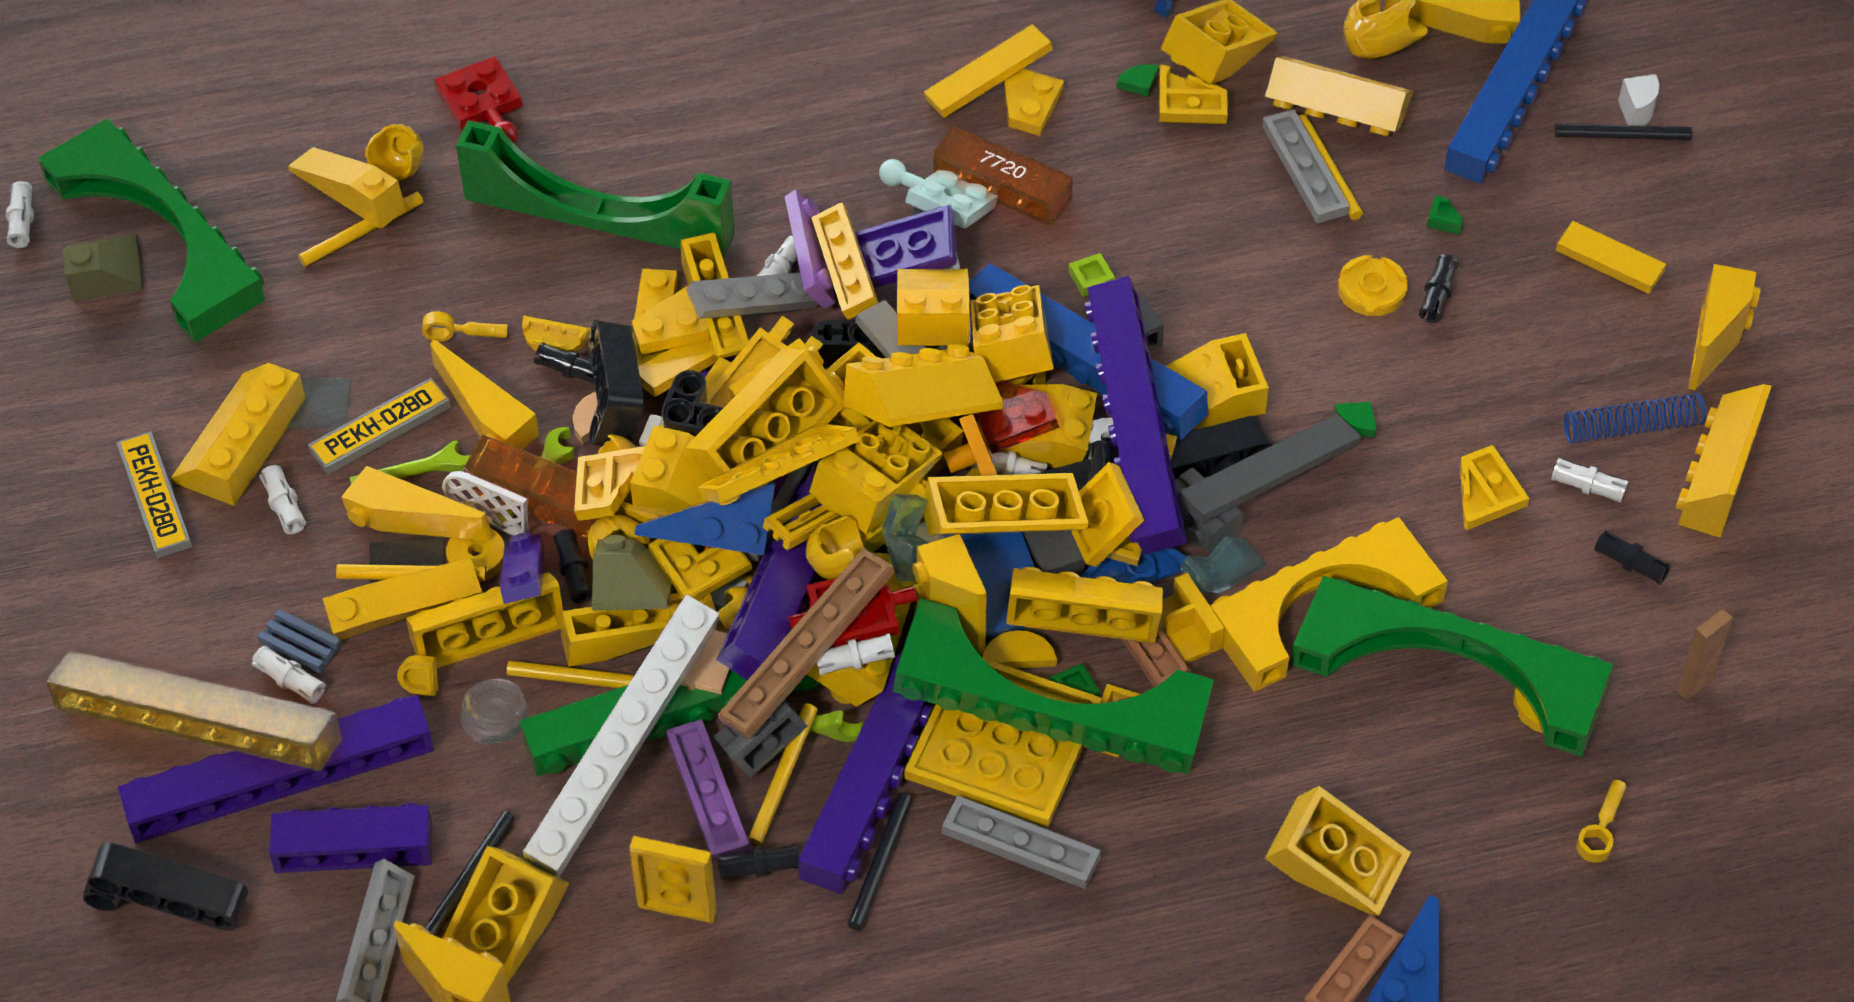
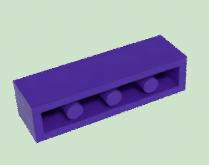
[269,803,432,873]

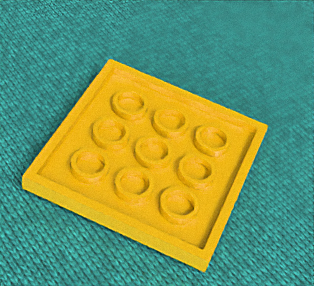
[904,658,1102,828]

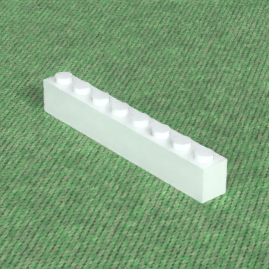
[523,594,719,877]

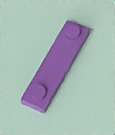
[785,189,836,309]
[666,719,750,863]

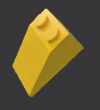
[1161,0,1278,84]
[1688,264,1761,390]
[897,269,970,346]
[977,384,1097,468]
[630,425,712,516]
[1265,786,1411,917]
[442,846,569,984]

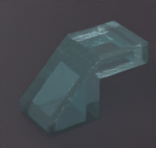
[882,494,929,581]
[1180,536,1267,593]

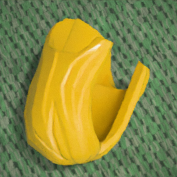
[1343,0,1428,59]

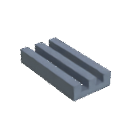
[257,609,342,674]

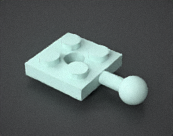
[879,159,998,229]

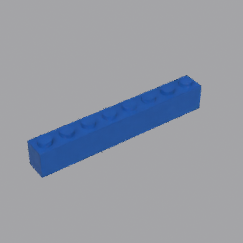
[1444,0,1588,184]
[969,263,1208,441]

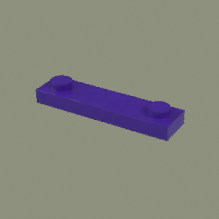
[500,532,544,604]

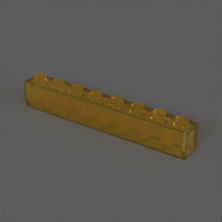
[46,651,342,771]

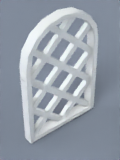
[442,471,529,536]

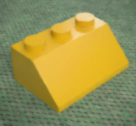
[912,534,986,656]

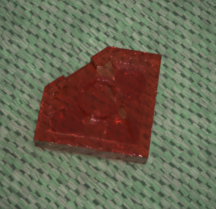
[977,381,1060,454]

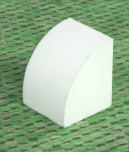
[1618,74,1659,125]

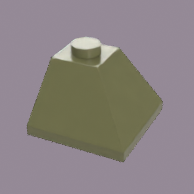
[62,233,143,301]
[592,535,673,611]

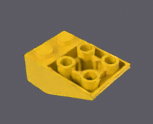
[970,285,1054,383]
[1166,333,1269,435]
[809,420,943,534]
[393,920,511,1002]

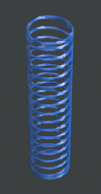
[1564,393,1706,444]

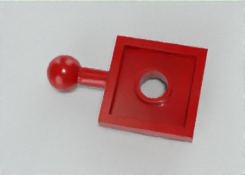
[434,56,523,144]

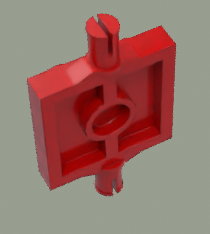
[788,578,917,649]

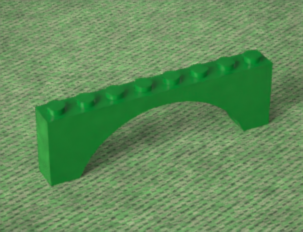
[38,118,265,343]
[456,120,735,259]
[1292,576,1613,757]
[893,598,1214,774]

